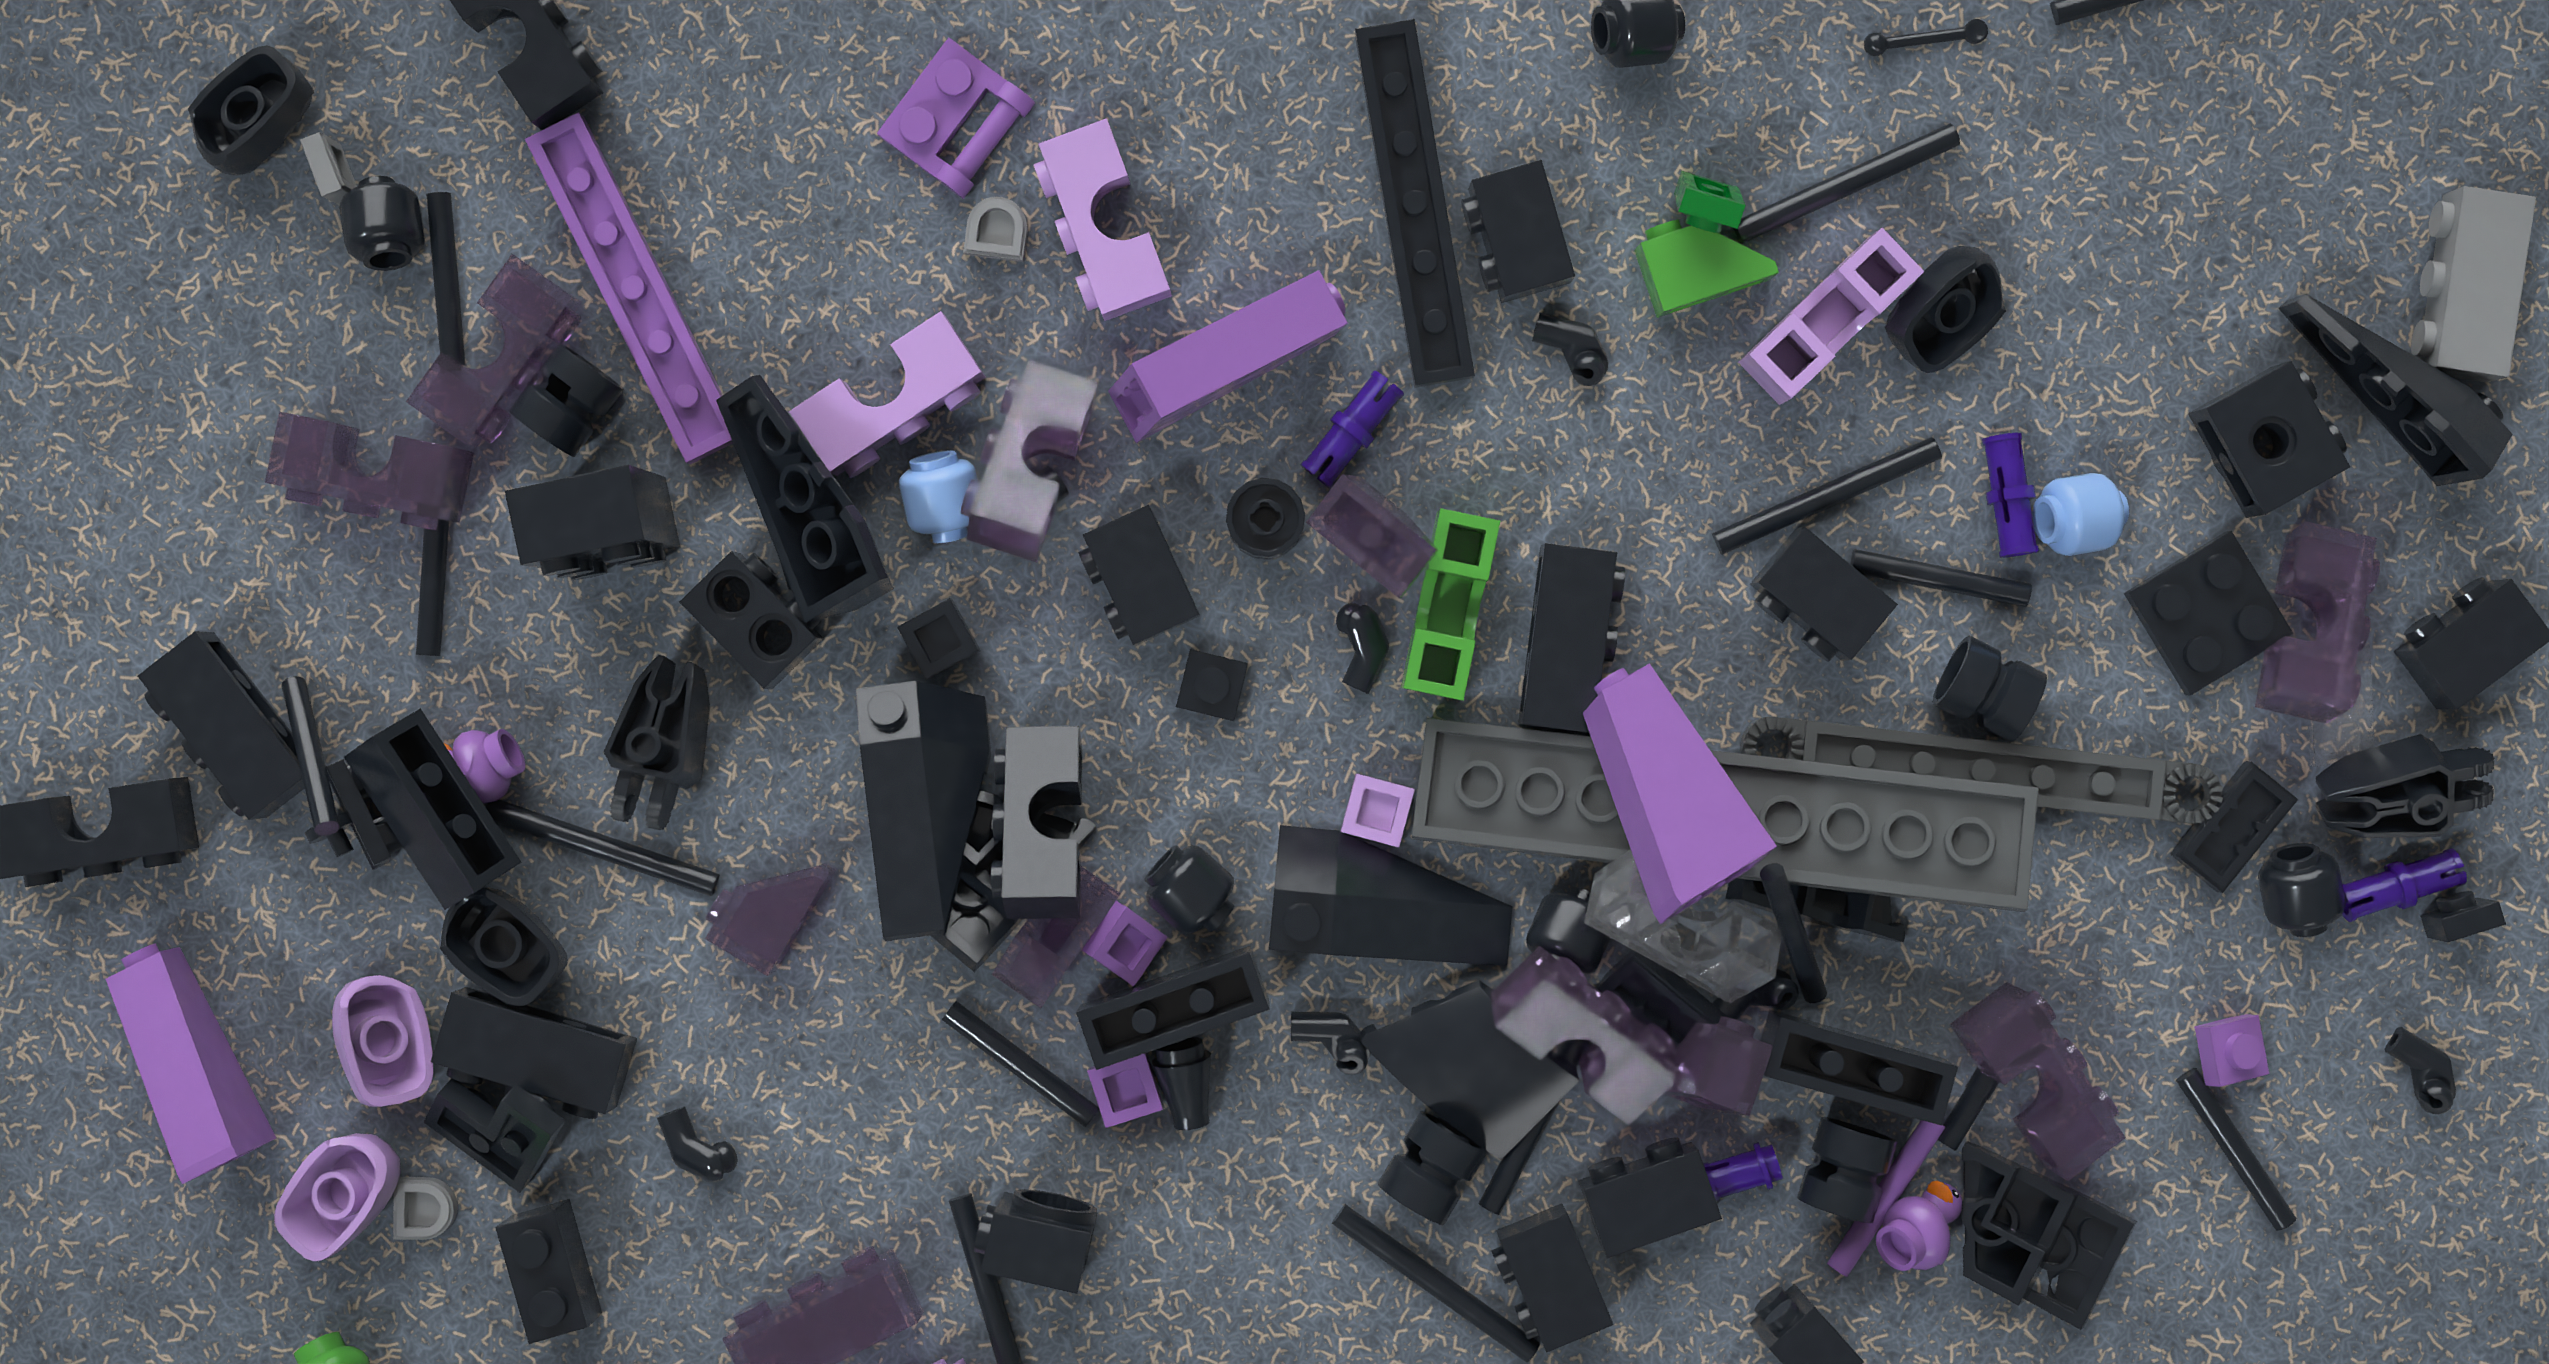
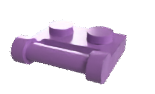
[877,37,1035,199]

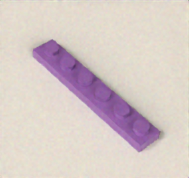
[525,112,733,465]

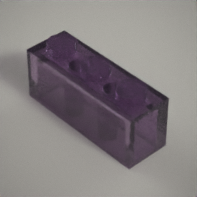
[722,1246,924,1364]

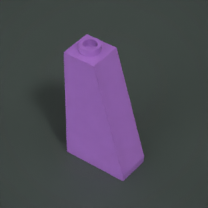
[1108,270,1348,443]
[1583,663,1777,924]
[106,943,277,1184]

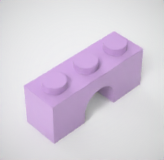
[1033,118,1172,321]
[1738,228,1924,405]
[789,311,986,478]

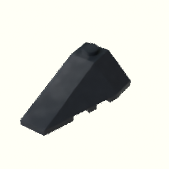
[2278,294,2513,486]
[716,375,894,623]
[855,681,991,941]
[1269,825,1513,966]

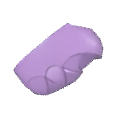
[332,975,433,1107]
[274,1133,400,1261]

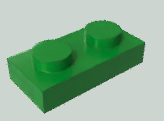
[1674,170,1746,233]

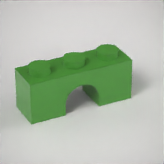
[1401,508,1500,701]

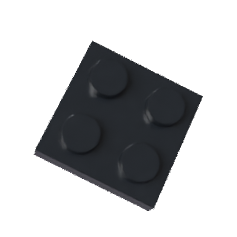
[2124,531,2294,696]

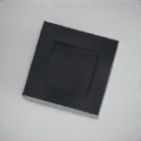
[897,598,981,680]
[1176,649,1248,721]
[2420,891,2506,942]

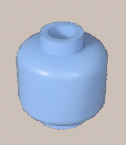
[899,450,983,543]
[2032,473,2129,556]

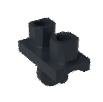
[305,759,403,870]

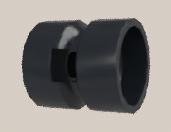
[509,342,624,457]
[1226,478,1305,560]
[1932,635,2047,743]
[1378,1111,1488,1225]
[1797,1117,1898,1223]

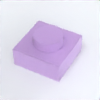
[1340,773,1415,847]

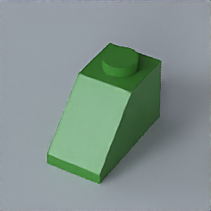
[1634,219,1779,318]

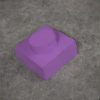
[1082,901,1168,987]
[2195,1014,2269,1087]
[1087,1053,1164,1128]

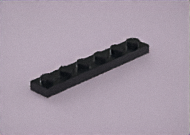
[1355,19,1475,388]

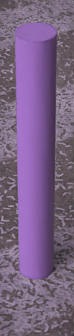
[1827,1120,1945,1277]

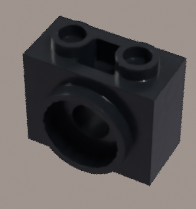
[2188,361,2350,518]
[974,1189,1098,1294]

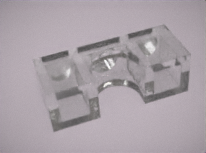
[1584,850,1782,1003]

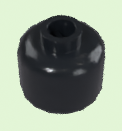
[1591,0,1686,68]
[339,176,425,271]
[2258,843,2346,937]
[1144,845,1234,935]
[1526,887,1614,981]

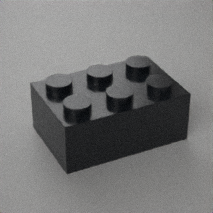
[505,465,680,580]

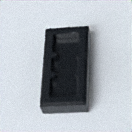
[2170,761,2298,893]
[1599,943,1732,1063]

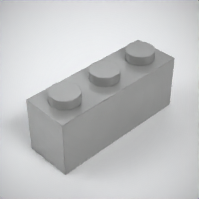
[2411,186,2536,382]

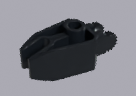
[603,655,710,831]
[2316,734,2494,838]

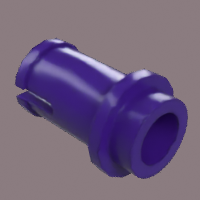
[1703,1142,1783,1201]

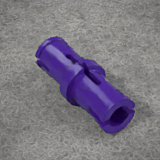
[1300,370,1404,489]
[1982,432,2039,558]
[2343,848,2467,922]

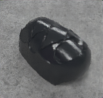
[188,45,314,175]
[1885,246,2006,373]
[440,886,568,1006]

